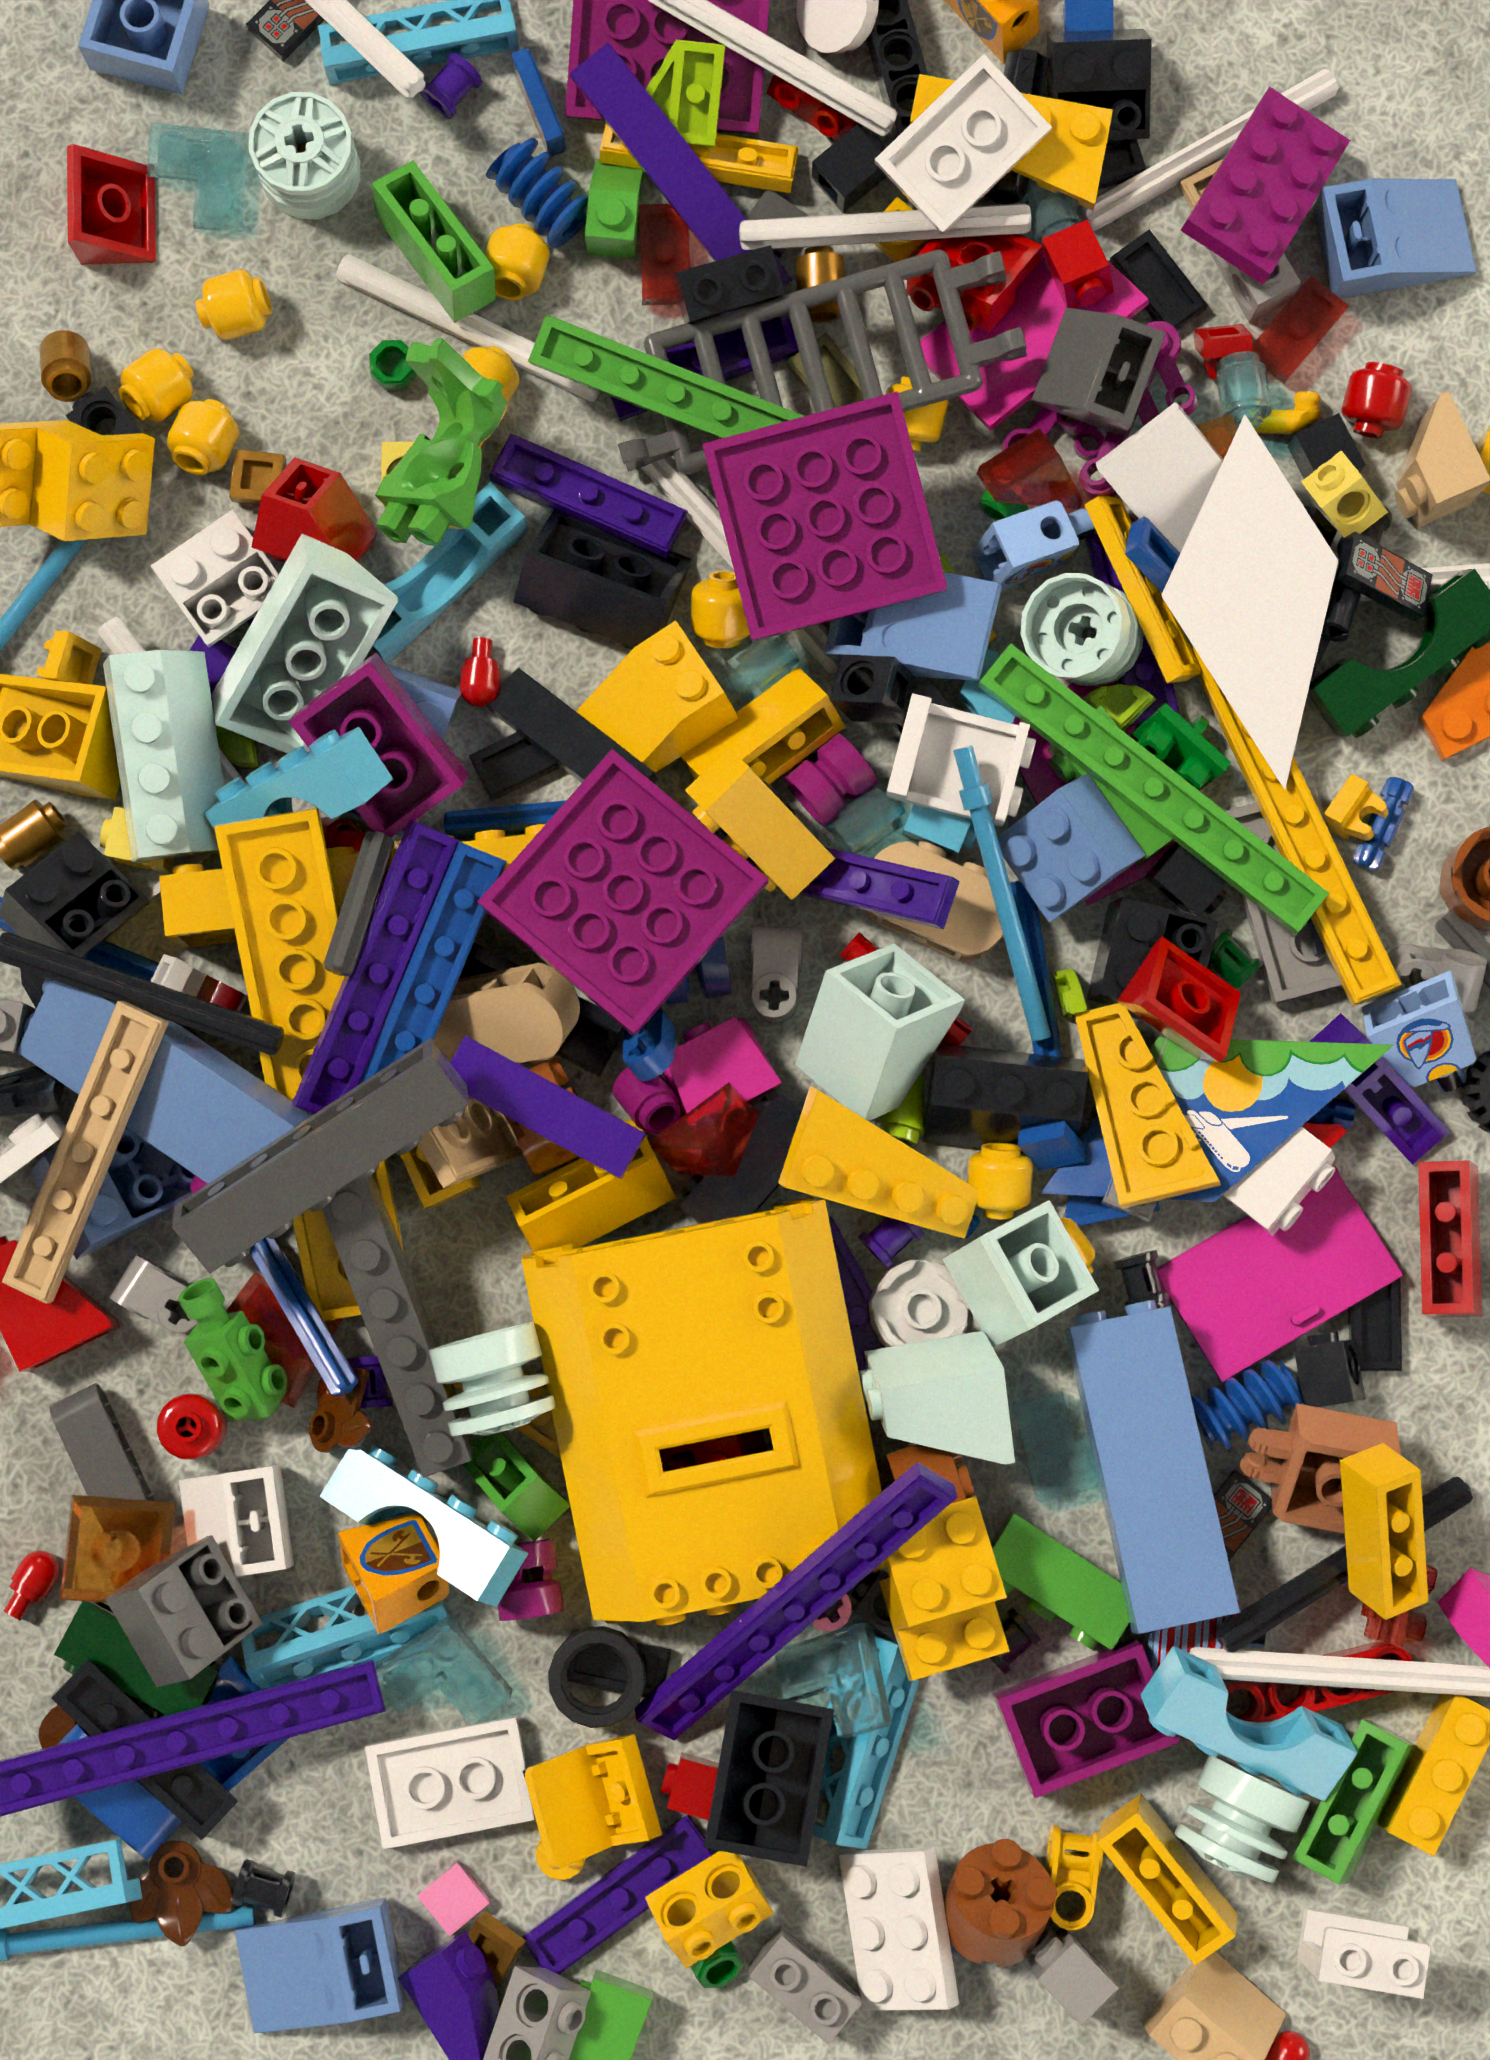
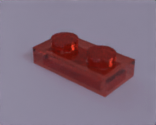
[639,204,690,305]
[1249,275,1349,384]

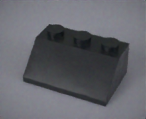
[513,509,692,650]
[923,1043,1088,1153]
[679,1093,802,1224]
[703,1690,834,1867]

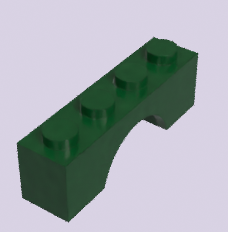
[1307,569,1490,738]

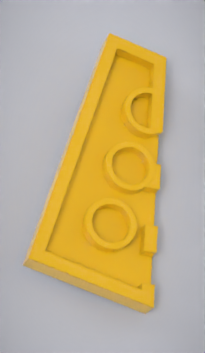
[910,74,1113,210]
[1074,1003,1221,1209]
[778,1086,978,1239]

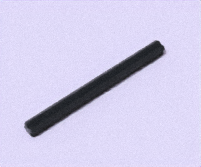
[0,932,284,1055]
[1215,1477,1473,1653]

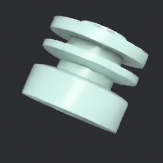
[249,92,360,220]
[1020,573,1144,687]
[429,1322,556,1436]
[1174,1755,1310,1883]

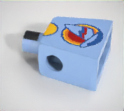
[971,500,1094,591]
[1362,970,1476,1092]

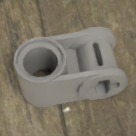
[751,926,803,1024]
[1388,944,1487,1012]
[109,1253,197,1335]

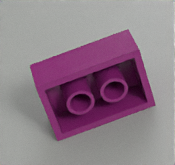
[288,652,469,838]
[992,1639,1180,1798]

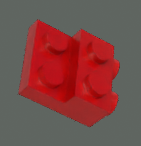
[906,234,1043,333]

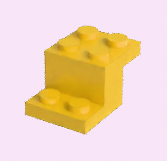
[0,420,155,541]
[879,1496,1009,1682]

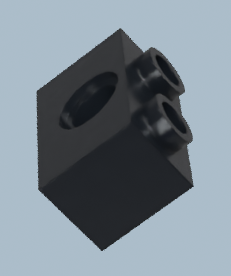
[672,245,785,324]

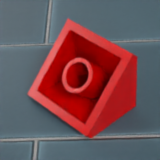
[67,144,156,265]
[1117,936,1241,1063]

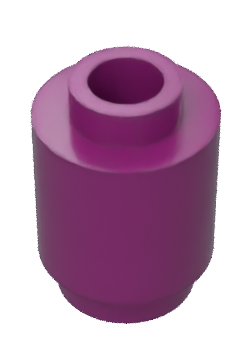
[613,1068,681,1135]

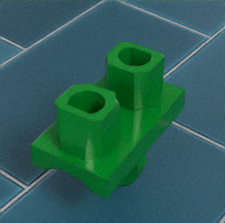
[1132,703,1231,791]

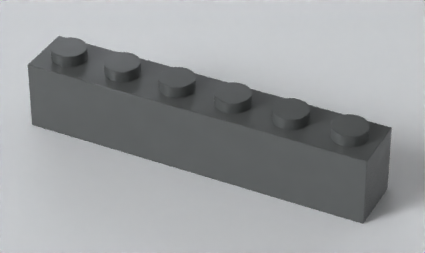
[172,1038,469,1274]
[321,1174,476,1478]

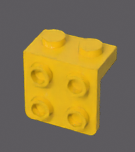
[525,1734,662,1869]

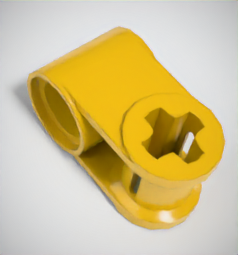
[1046,1825,1104,1930]

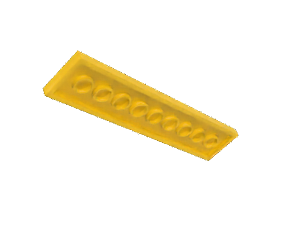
[214,807,406,1321]

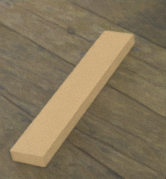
[2,1001,169,1304]

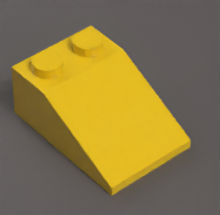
[576,620,739,773]
[0,674,120,800]

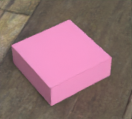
[417,1860,491,1937]

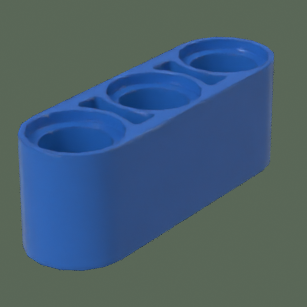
[57,1723,182,1860]

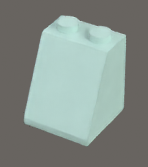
[795,943,965,1121]
[942,1200,1099,1347]
[858,1331,1015,1465]

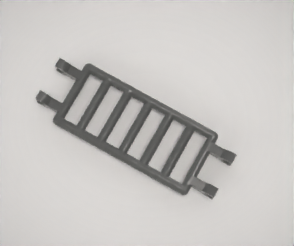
[608,250,1027,474]

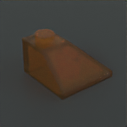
[60,1495,175,1603]

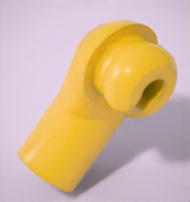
[1252,391,1323,435]

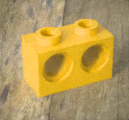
[645,1851,774,1968]

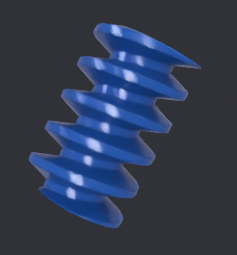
[486,137,589,248]
[1191,1360,1304,1451]

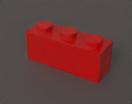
[1418,1160,1482,1318]

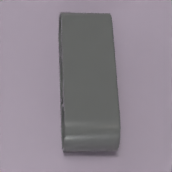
[49,1383,159,1538]

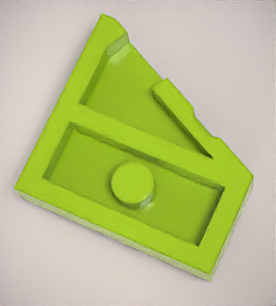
[645,39,726,147]

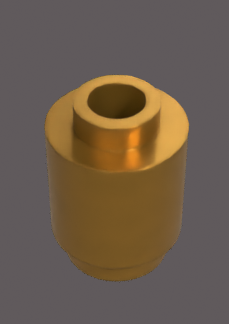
[795,246,845,323]
[39,330,91,402]
[0,799,68,871]

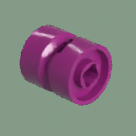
[784,733,878,827]
[497,1539,564,1621]

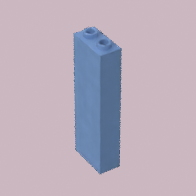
[17,977,312,1184]
[1065,1300,1240,1634]

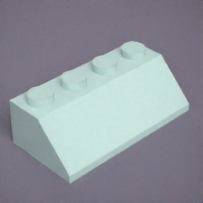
[212,534,398,754]
[103,650,224,863]

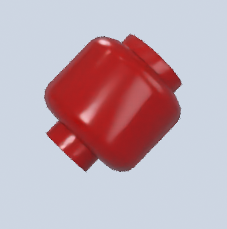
[1341,362,1412,439]
[157,1393,227,1460]

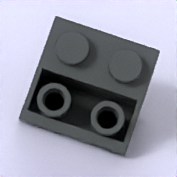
[1031,308,1166,437]
[105,1535,263,1687]

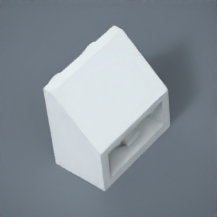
[151,509,279,648]
[179,1464,294,1577]

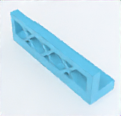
[317,0,519,85]
[241,1586,456,1689]
[813,1628,920,1849]
[0,1839,142,1929]

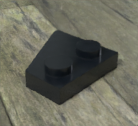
[0,1066,65,1116]

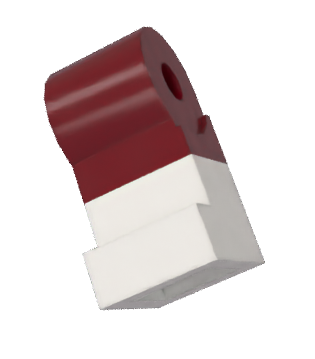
[151,954,248,1013]

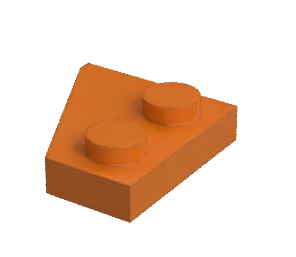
[1419,642,1490,761]

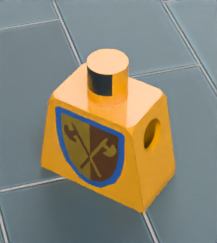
[944,0,1040,64]
[338,1514,449,1634]

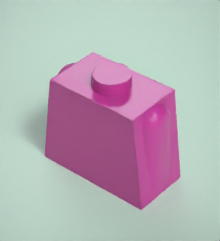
[662,1017,782,1133]

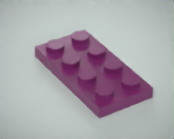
[1180,86,1351,285]

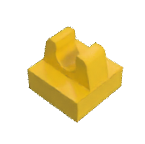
[37,630,102,685]
[1324,773,1389,841]

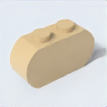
[866,841,1003,963]
[433,963,580,1065]

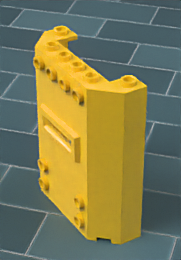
[521,1196,885,1626]

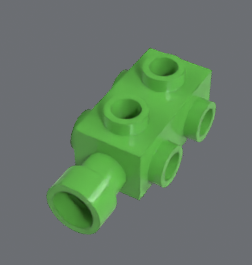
[178,1278,287,1422]

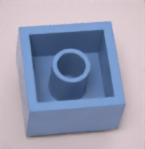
[78,0,210,95]
[998,773,1145,923]

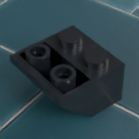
[1047,29,1152,140]
[0,832,150,958]
[1087,897,1218,1010]

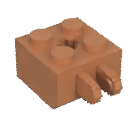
[1239,1403,1401,1534]

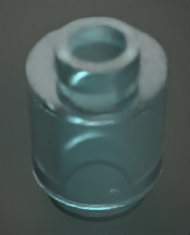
[1021,183,1081,250]
[1216,351,1272,429]
[724,635,799,700]
[829,786,905,854]

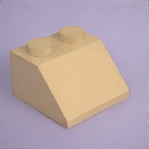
[1395,391,1490,529]
[1142,1951,1286,2060]

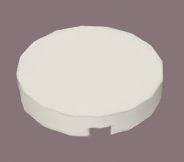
[796,0,879,55]
[869,1260,969,1347]

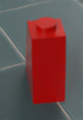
[0,1236,121,1372]

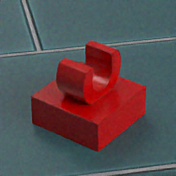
[1194,324,1253,379]

